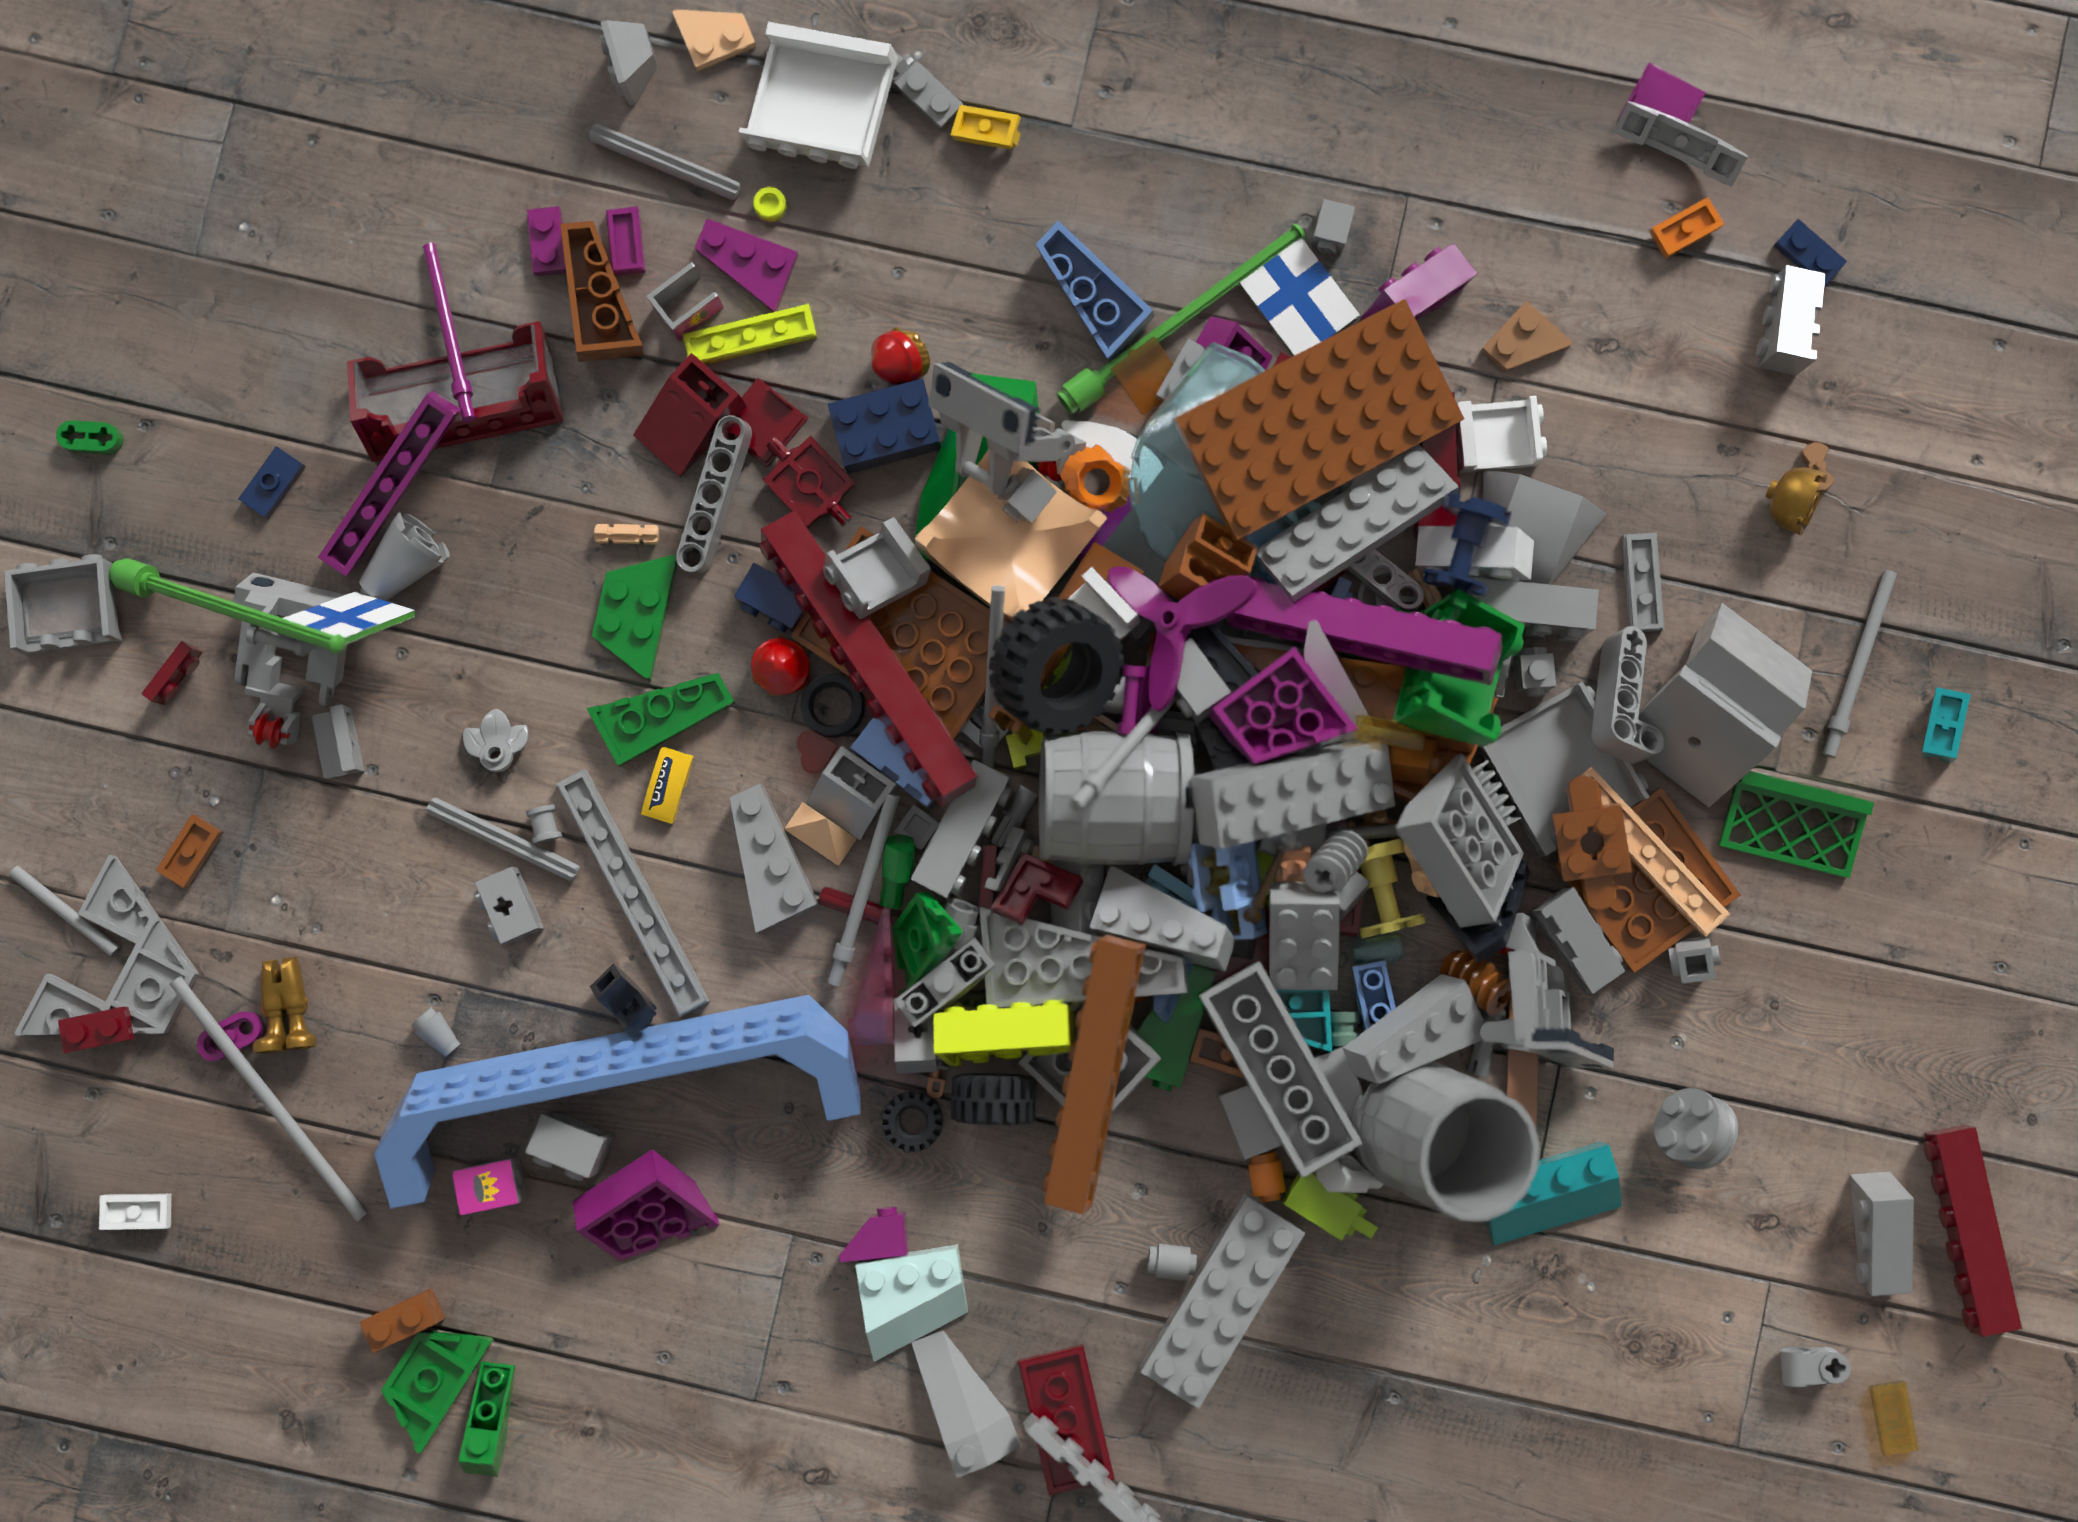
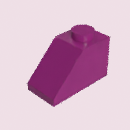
[1196,316,1273,376]
[839,1206,909,1262]

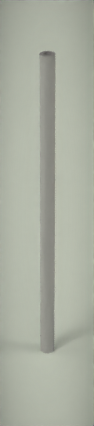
[169,976,367,1222]

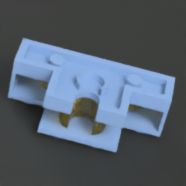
[1188,841,1267,940]

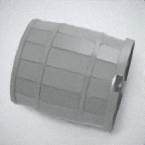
[1038,730,1194,866]
[1352,1061,1539,1221]

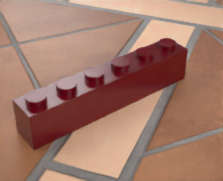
[1923,1125,2022,1337]

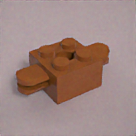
[1551,775,1632,910]

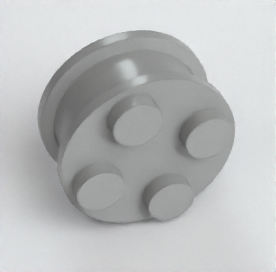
[1654,1088,1738,1170]

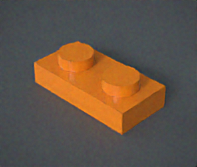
[1649,197,1725,259]

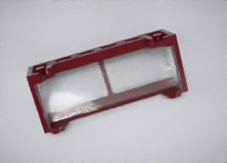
[347,321,564,462]

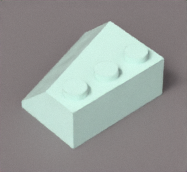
[856,1244,968,1362]

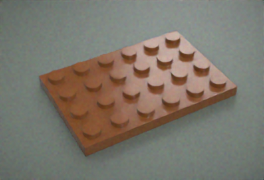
[790,526,1011,742]

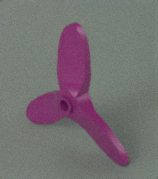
[1108,566,1257,712]

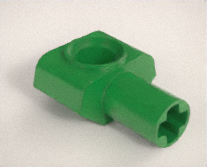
[879,834,915,909]

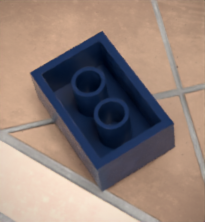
[828,379,941,474]

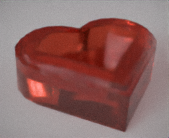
[797,731,838,774]

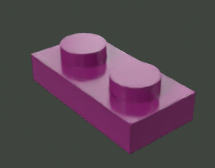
[527,206,566,276]

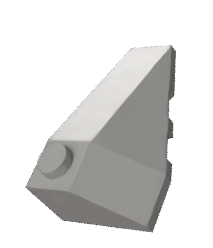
[911,1330,1021,1478]

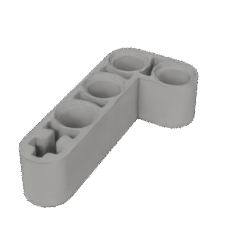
[1591,626,1664,764]

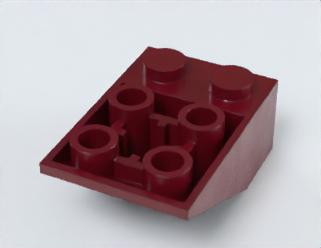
[633,353,747,478]

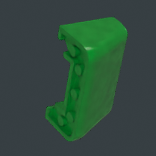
[1393,589,1525,747]

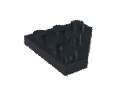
[1426,859,1530,963]

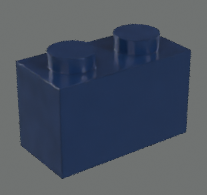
[734,562,805,633]

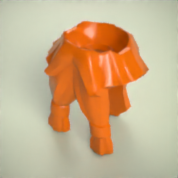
[1060,444,1131,513]

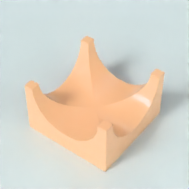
[915,449,1108,623]

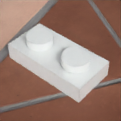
[99,1193,172,1230]

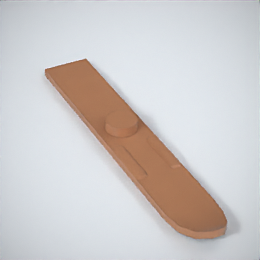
[1506,951,1541,1130]

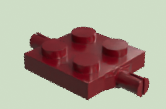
[763,435,856,529]

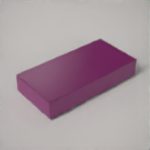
[606,206,646,276]

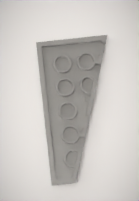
[979,907,1188,1008]

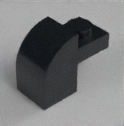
[590,963,657,1038]

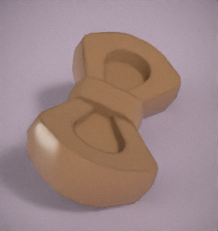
[1800,442,1835,491]

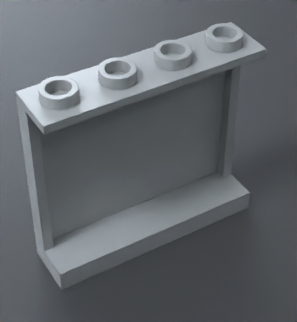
[1477,681,1650,857]

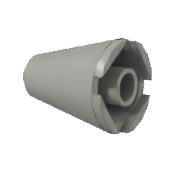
[359,512,450,601]

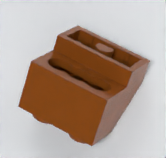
[1158,513,1258,601]

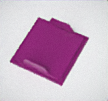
[1619,62,1706,123]

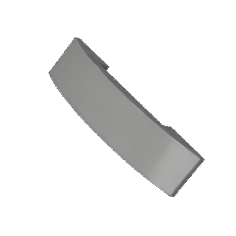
[1613,101,1748,187]

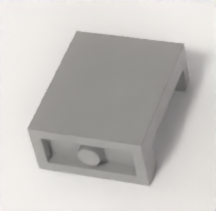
[823,517,931,619]

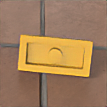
[951,105,1021,149]

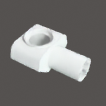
[1316,1152,1383,1193]

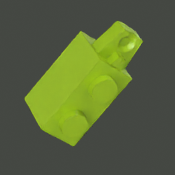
[1281,1170,1378,1241]

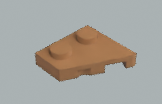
[1481,301,1573,372]

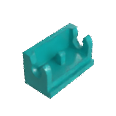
[1922,687,1971,763]

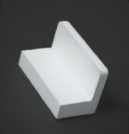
[1068,567,1141,641]

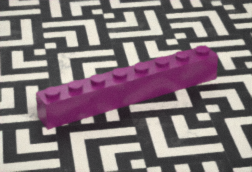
[1227,577,1502,686]

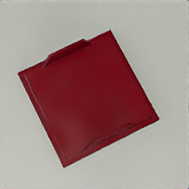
[727,378,808,468]

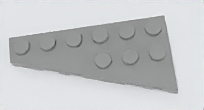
[1023,1413,1161,1522]

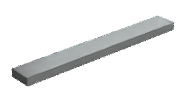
[556,769,710,1017]

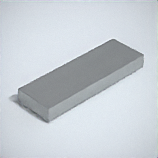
[1621,533,1665,633]

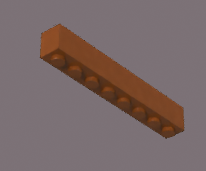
[1042,935,1146,1215]

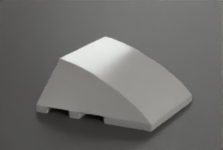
[1482,470,1606,585]

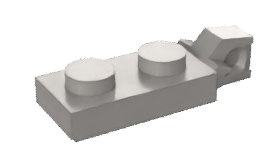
[892,51,963,130]

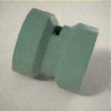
[1330,1011,1361,1046]

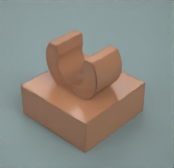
[1275,845,1311,882]

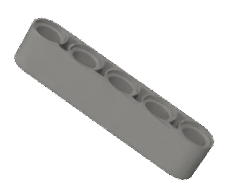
[676,415,752,573]

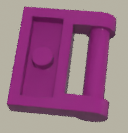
[1117,665,1161,734]

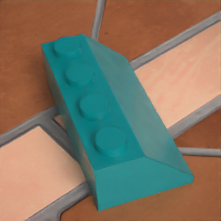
[1486,1142,1622,1245]

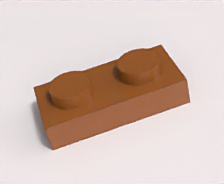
[155,814,223,888]

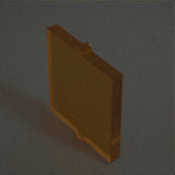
[1111,337,1173,415]

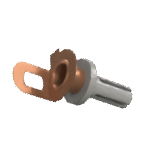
[922,1060,949,1098]

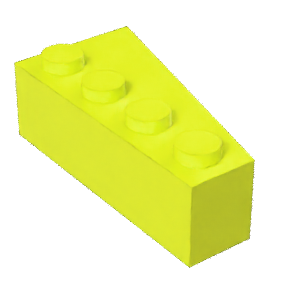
[934,1000,1075,1067]

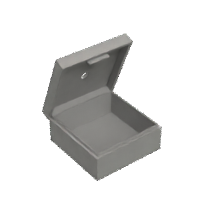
[1638,603,1812,807]

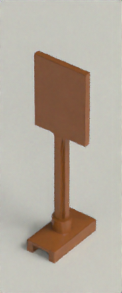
[988,542,1145,745]

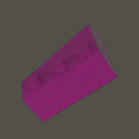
[1209,647,1358,764]
[573,1149,719,1261]

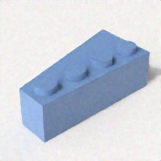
[1035,221,1155,362]

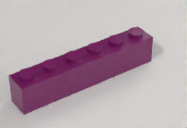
[318,391,461,576]

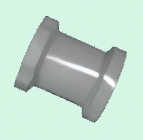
[525,805,562,844]

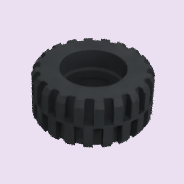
[989,597,1123,735]

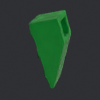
[459,1361,515,1477]

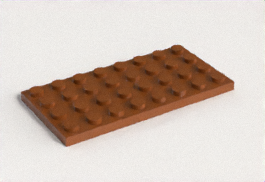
[1172,299,1464,541]

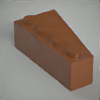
[560,221,644,362]

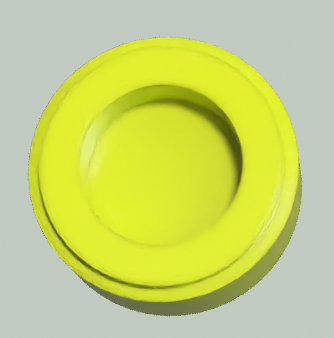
[753,187,787,222]

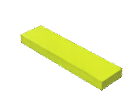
[682,304,817,365]

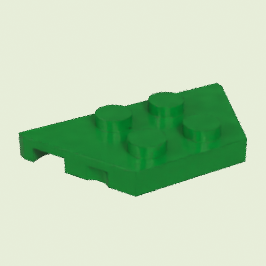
[592,555,678,680]
[892,892,963,995]
[381,1330,494,1454]

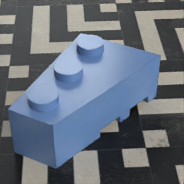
[850,717,937,810]

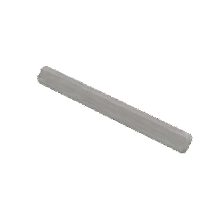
[589,124,741,200]
[426,798,579,881]

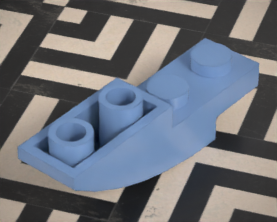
[1352,960,1396,1033]

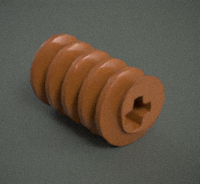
[1440,950,1512,1017]

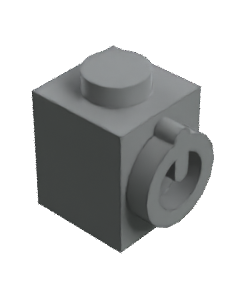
[1513,647,1556,697]
[1668,935,1721,984]

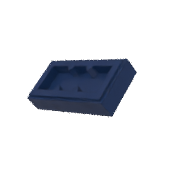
[238,446,306,519]

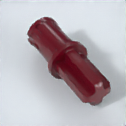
[818,886,885,925]

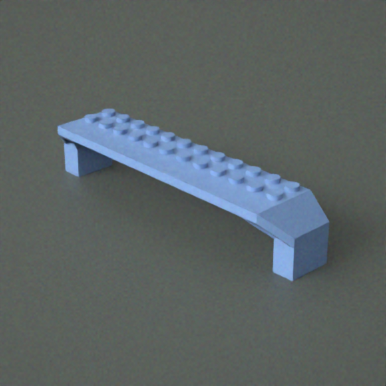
[374,995,860,1208]

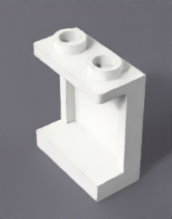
[1456,396,1547,473]

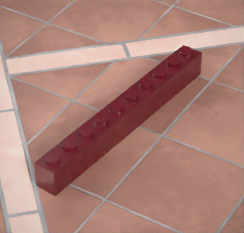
[759,510,977,807]

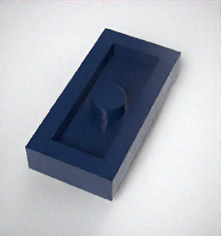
[1773,219,1847,286]

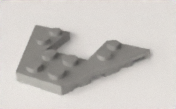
[14,855,199,1035]

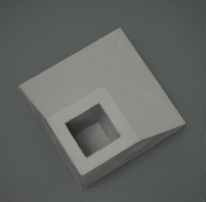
[598,20,658,107]

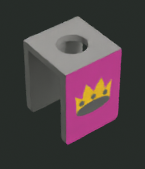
[646,262,723,340]
[452,1156,528,1215]

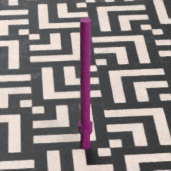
[423,243,475,422]

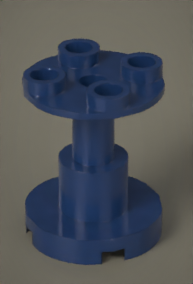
[1423,493,1512,597]

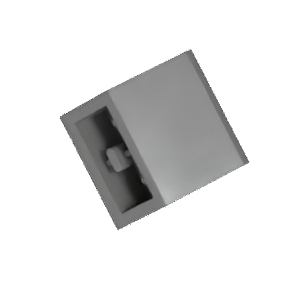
[806,746,898,841]

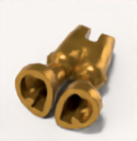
[253,956,316,1054]

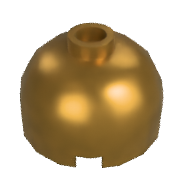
[1766,467,1827,535]

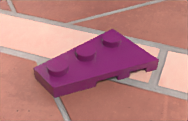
[695,219,799,312]

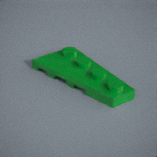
[586,673,735,767]

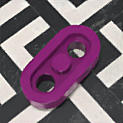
[197,1011,264,1061]

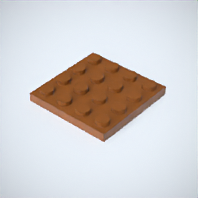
[1552,787,1741,973]

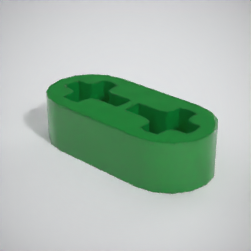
[56,420,124,455]

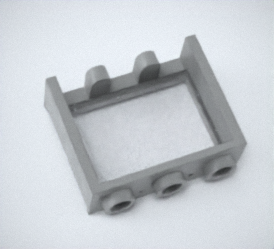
[4,554,123,655]

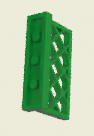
[1718,771,1874,878]

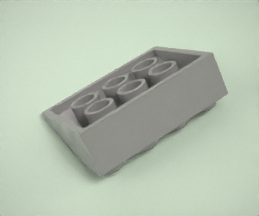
[1396,754,1524,927]

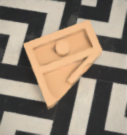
[672,10,756,71]

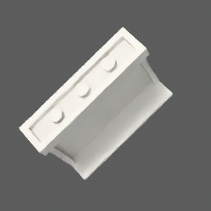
[739,22,898,169]

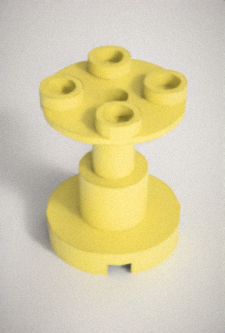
[1359,839,1426,939]

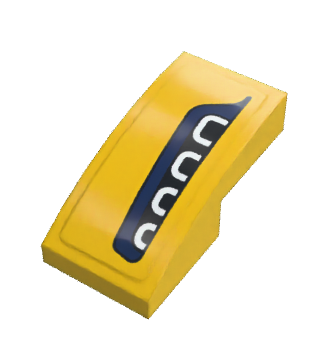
[641,747,694,824]

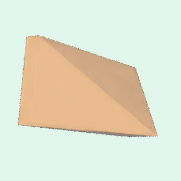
[784,802,857,866]

